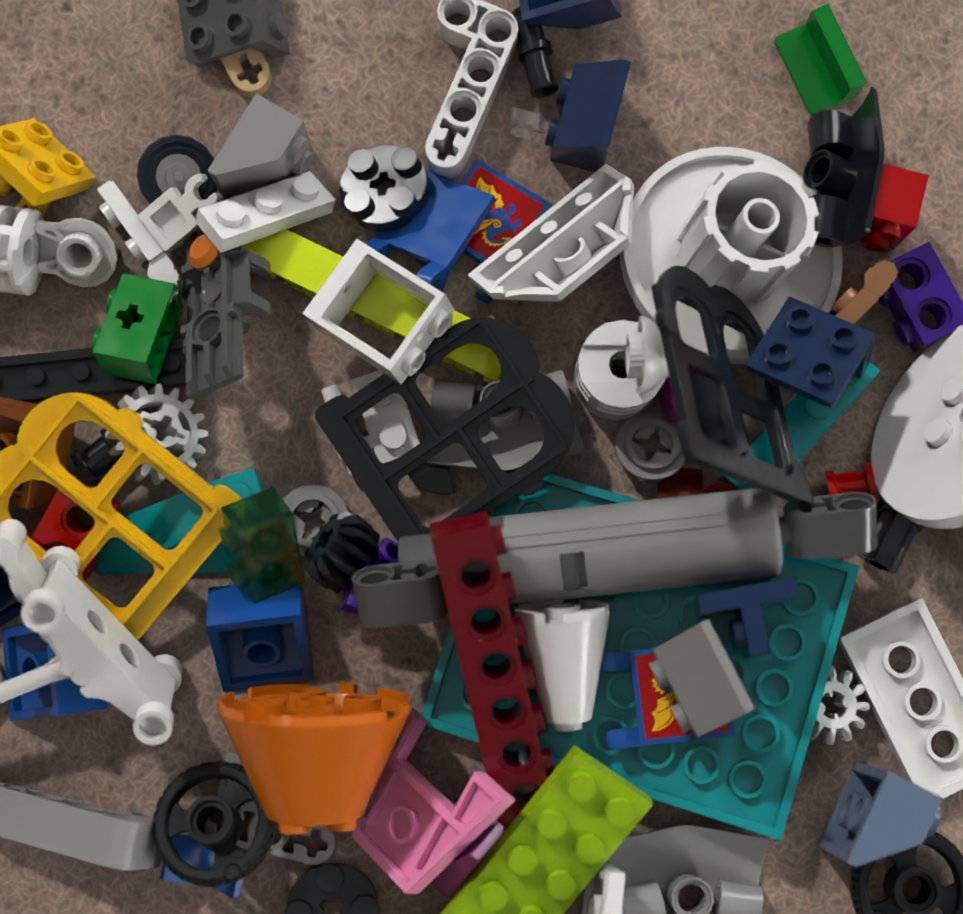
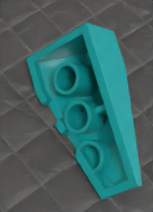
[95,468,288,574]

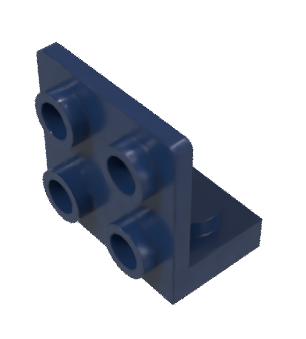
[747,296,876,408]

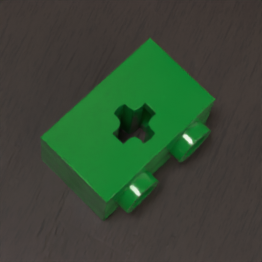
[91,273,184,384]

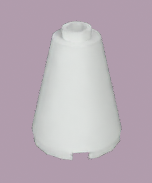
[515,598,610,732]

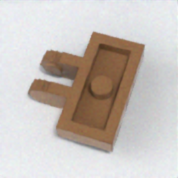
[831,259,899,324]

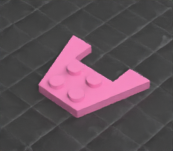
[352,706,516,894]

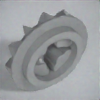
[615,412,686,483]
[276,484,348,556]

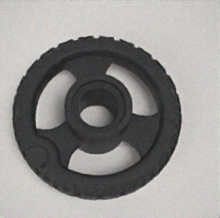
[152,761,276,887]
[850,832,963,914]

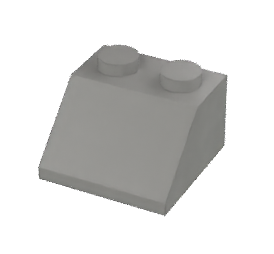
[207,93,314,198]
[648,619,755,738]

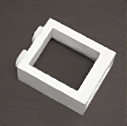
[302,239,455,385]

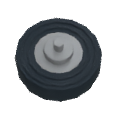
[137,134,217,204]

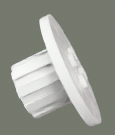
[619,147,843,364]
[871,324,963,529]

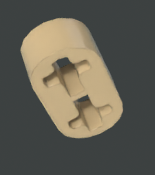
[220,48,272,98]

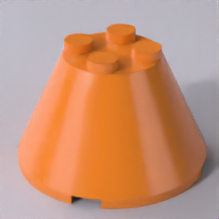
[217,683,412,835]

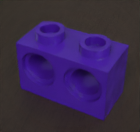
[878,242,963,353]

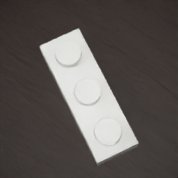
[195,171,336,253]

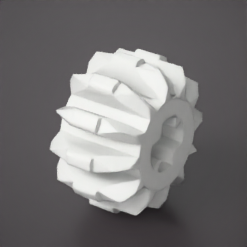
[810,665,870,745]

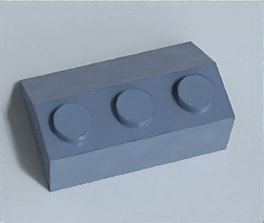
[817,762,943,867]

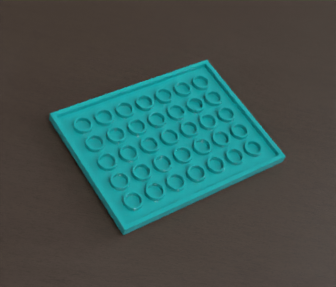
[422,471,860,840]

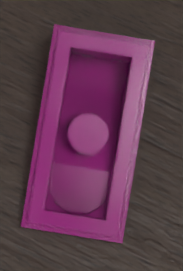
[430,823,504,899]

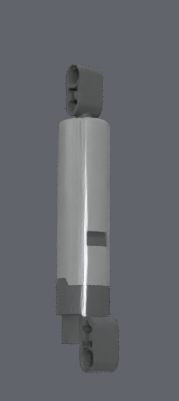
[352,488,878,628]

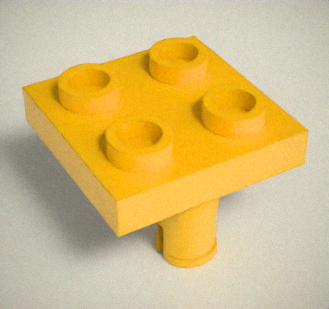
[0,118,97,217]

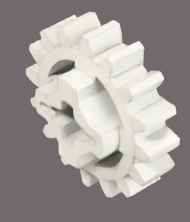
[105,384,208,485]

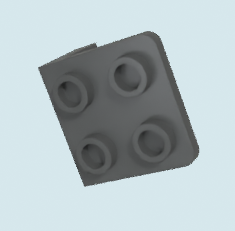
[177,0,290,66]

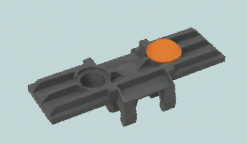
[181,193,271,400]

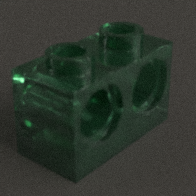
[219,487,306,604]

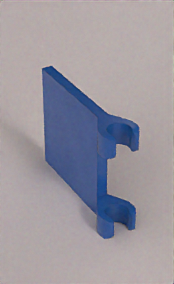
[365,170,496,292]

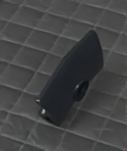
[803,87,885,248]

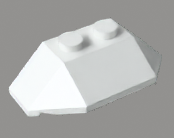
[468,164,634,302]

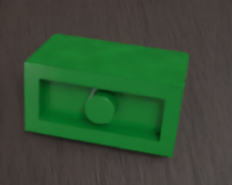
[774,4,867,115]

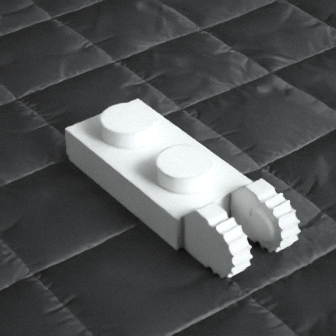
[97,180,184,296]

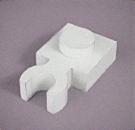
[137,174,223,252]

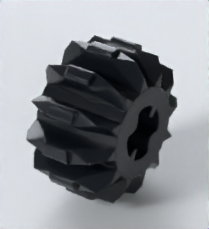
[303,510,380,593]

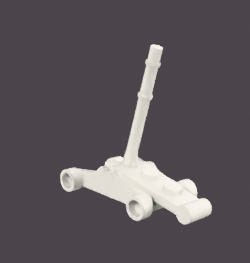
[0,519,183,745]

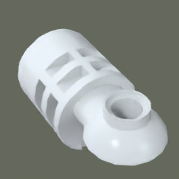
[0,205,117,296]
[573,316,669,421]

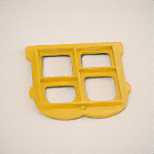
[0,392,247,640]

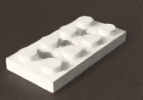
[838,598,963,799]

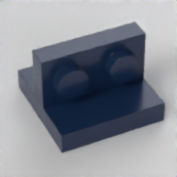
[694,577,800,659]

